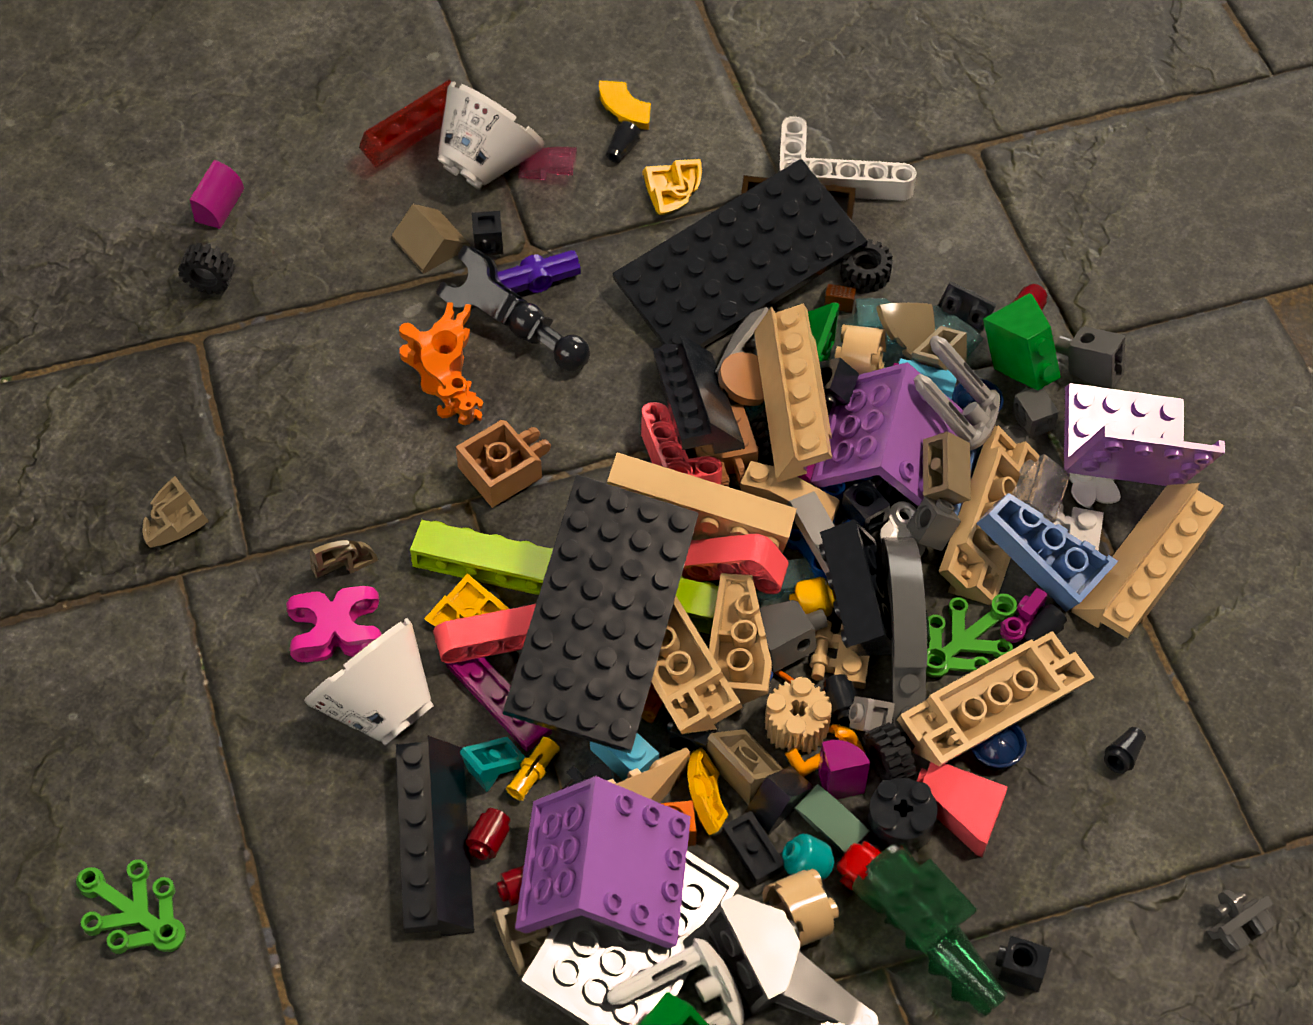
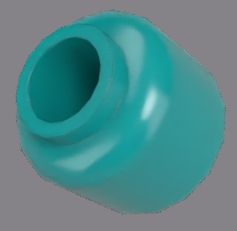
[782,834,834,880]

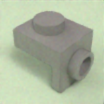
[849,696,895,732]

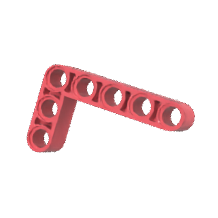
[433,604,536,664]

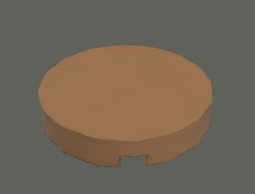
[718,352,764,406]

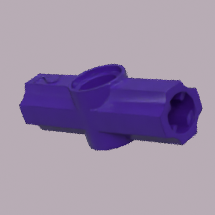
[498,250,581,293]

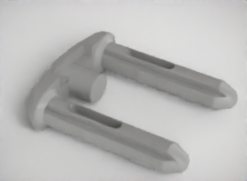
[914,336,1000,451]

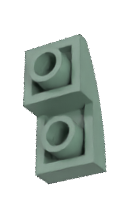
[794,784,869,855]

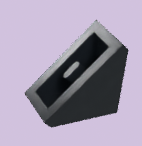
[745,766,815,835]

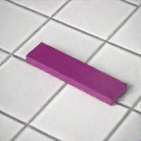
[446,657,552,752]

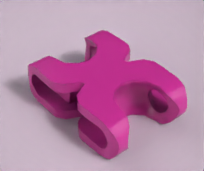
[286,586,382,662]

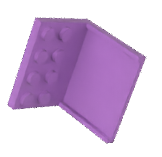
[811,362,972,507]
[1064,383,1225,486]
[515,776,691,948]

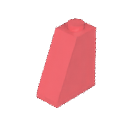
[917,762,1008,857]

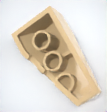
[709,573,772,705]
[608,747,690,803]

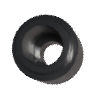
[822,674,857,725]

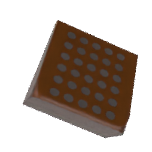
[824,284,856,312]

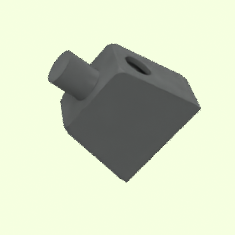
[1055,326,1125,389]
[760,600,828,672]

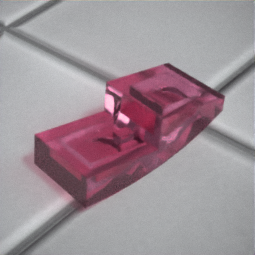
[519,147,577,180]

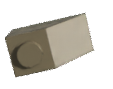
[912,326,967,371]

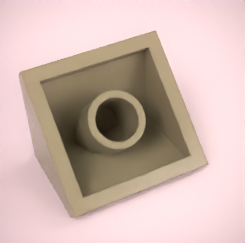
[392,204,470,274]
[707,729,783,805]

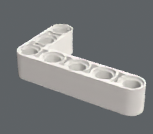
[779,116,917,201]

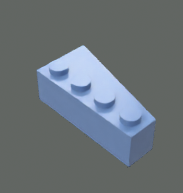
[976,493,1118,612]

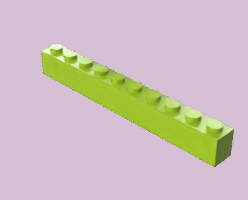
[410,520,719,634]

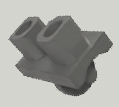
[1207,890,1275,952]

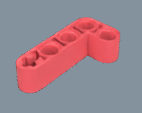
[641,402,722,485]
[681,534,789,594]

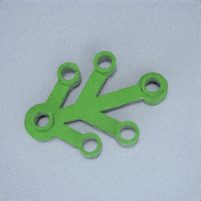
[926,594,1017,678]
[76,860,186,954]

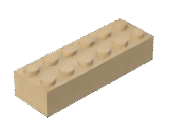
[607,452,797,554]

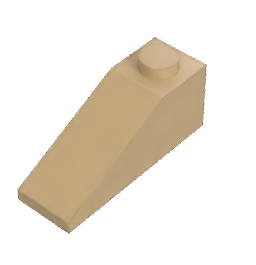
[740,461,840,521]

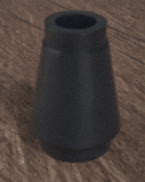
[606,121,641,163]
[1022,604,1067,643]
[1104,727,1146,774]

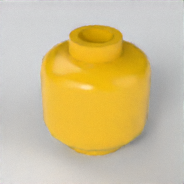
[789,577,837,617]

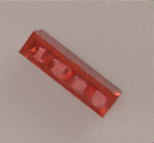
[359,79,455,168]

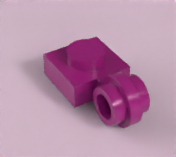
[1000,588,1048,643]

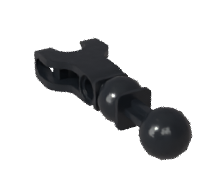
[436,245,591,372]

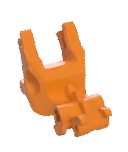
[399,302,483,425]

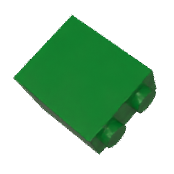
[983,293,1061,391]

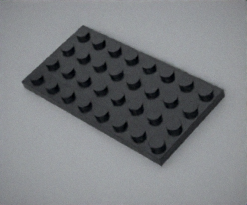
[612,158,868,347]
[502,474,699,754]

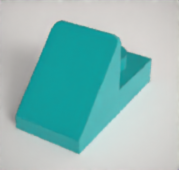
[460,737,526,792]

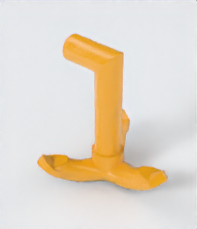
[785,724,865,777]

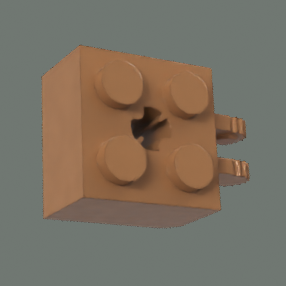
[688,404,759,487]
[456,420,551,508]

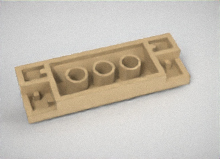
[754,304,832,482]
[939,425,1043,605]
[1071,483,1224,638]
[651,596,743,734]
[897,631,1094,766]

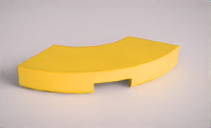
[599,81,651,130]
[688,747,728,835]

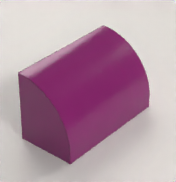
[189,160,244,229]
[818,740,870,799]

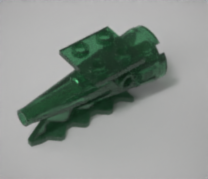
[852,844,1008,1017]

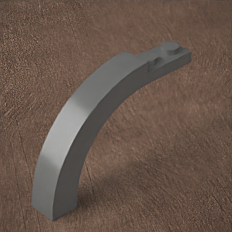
[882,537,927,732]

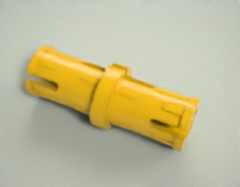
[506,737,560,801]

